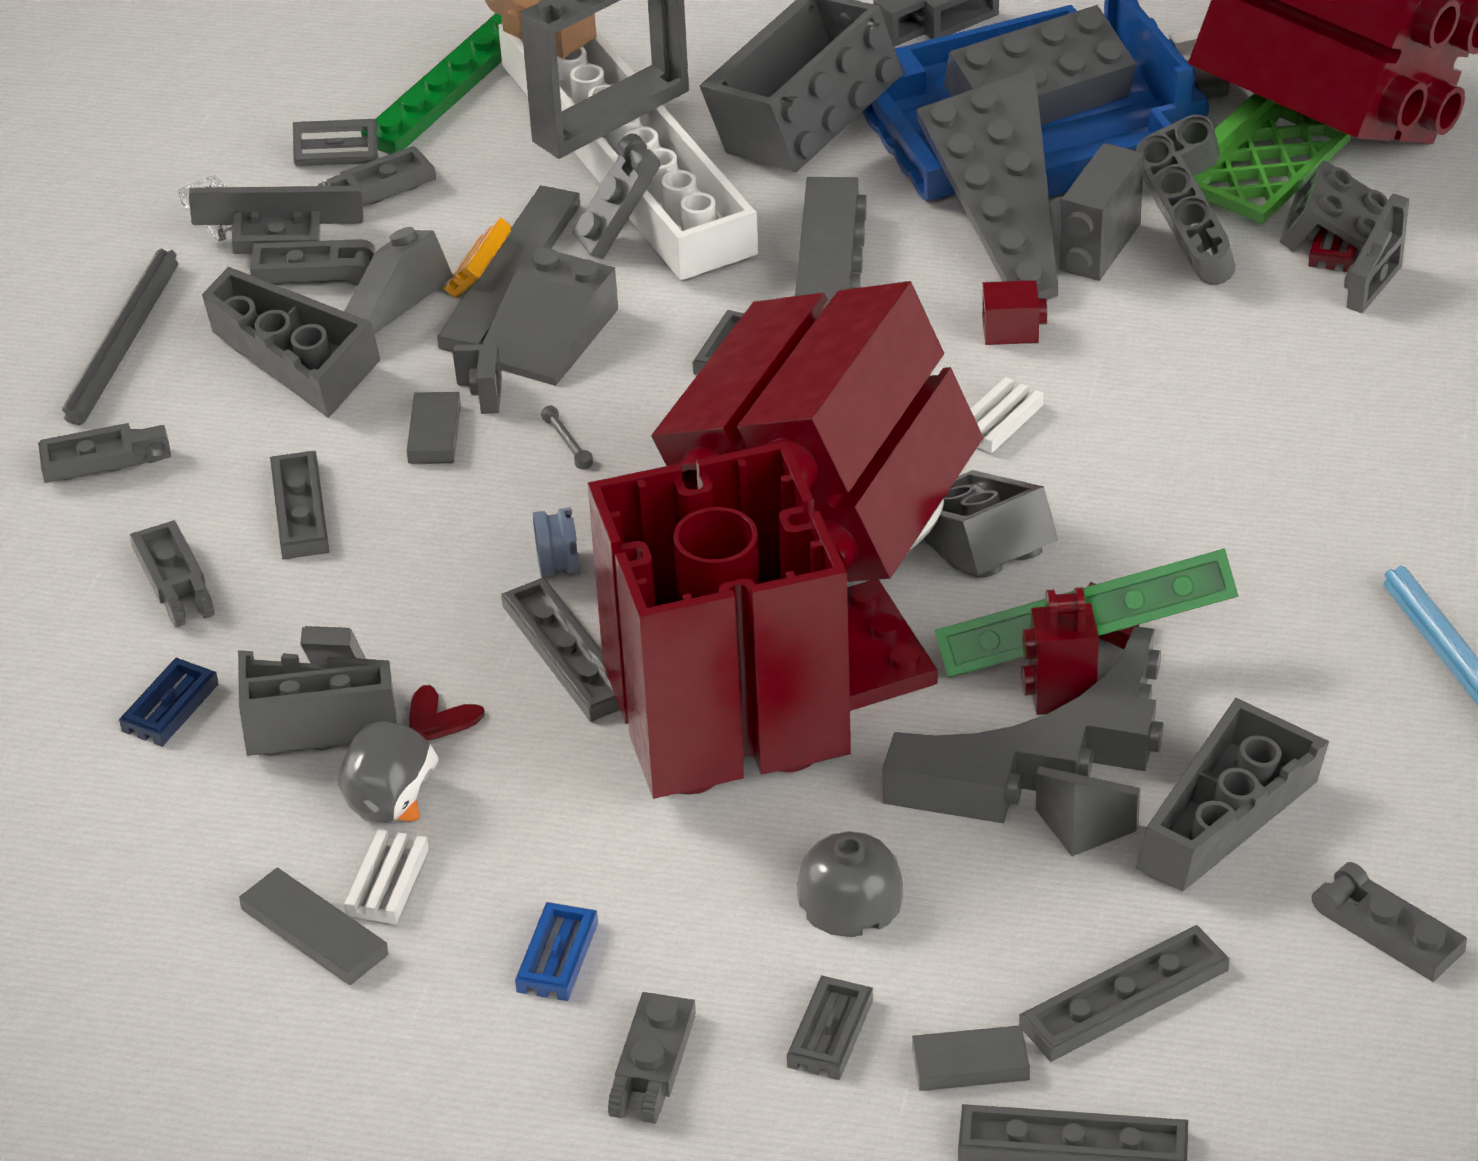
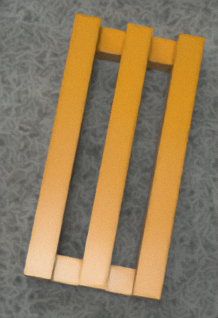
[443,217,512,298]

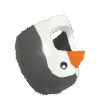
[338,721,439,823]

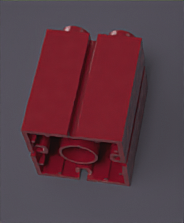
[1188,0,1478,144]
[651,281,984,582]
[587,441,851,799]

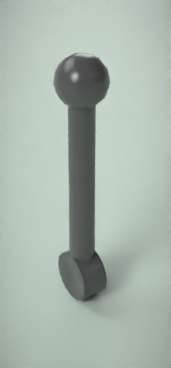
[541,405,593,469]

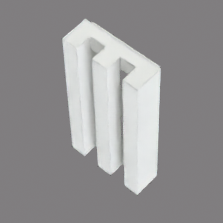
[971,377,1044,454]
[345,829,429,925]

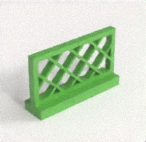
[1173,93,1351,224]

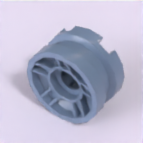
[533,507,580,578]

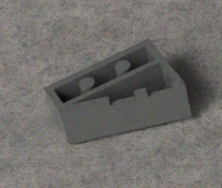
[238,650,397,756]

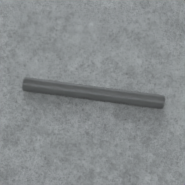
[62,248,178,425]

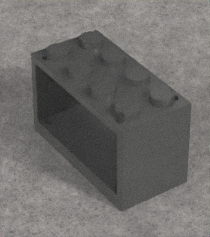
[699,0,903,172]

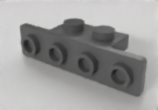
[189,186,363,254]

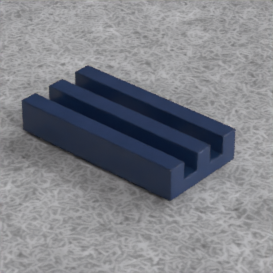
[119,657,219,747]

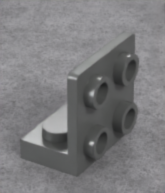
[1279,159,1388,251]

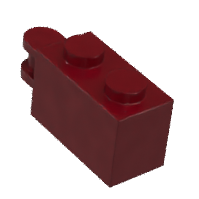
[1021,587,1099,715]

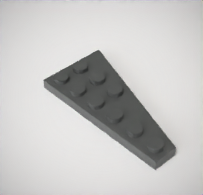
[916,68,1058,300]

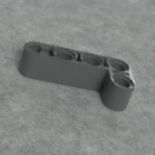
[1136,115,1236,285]

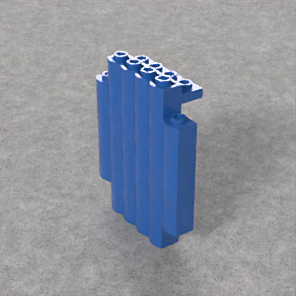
[863,0,1209,201]

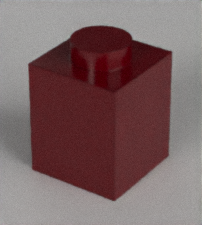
[982,280,1048,345]

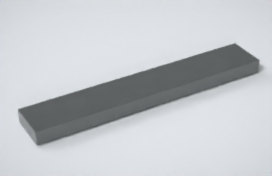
[437,185,580,351]

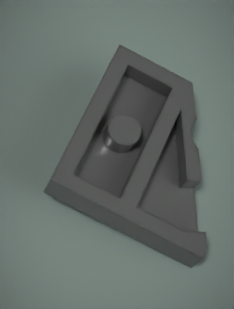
[1344,193,1409,314]

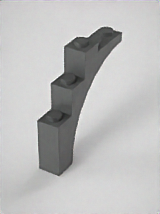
[882,626,1164,824]

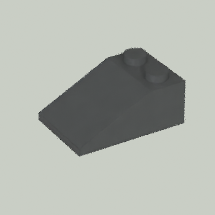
[483,246,618,386]
[923,470,1058,578]

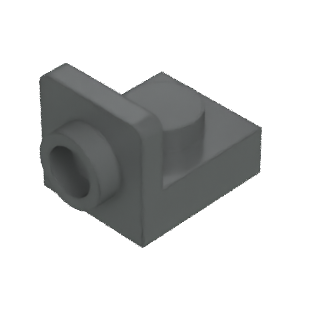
[453,344,502,414]

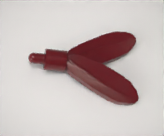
[409,685,485,740]

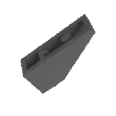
[344,227,454,334]

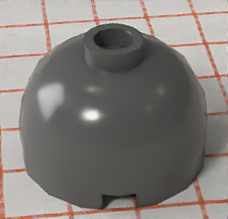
[797,831,903,937]

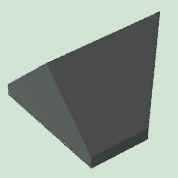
[1035,766,1140,856]

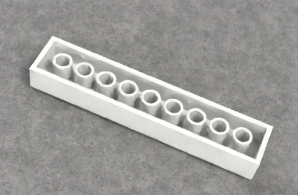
[498,24,758,281]

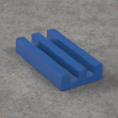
[515,902,598,1001]

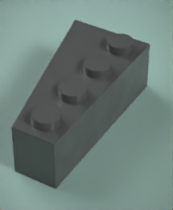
[202,267,380,418]
[1136,697,1329,891]

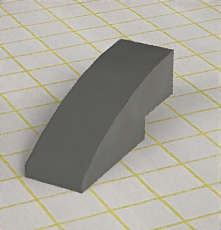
[873,0,999,47]

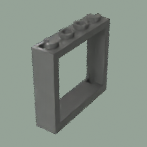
[520,0,689,159]

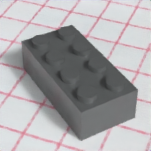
[944,5,1136,125]

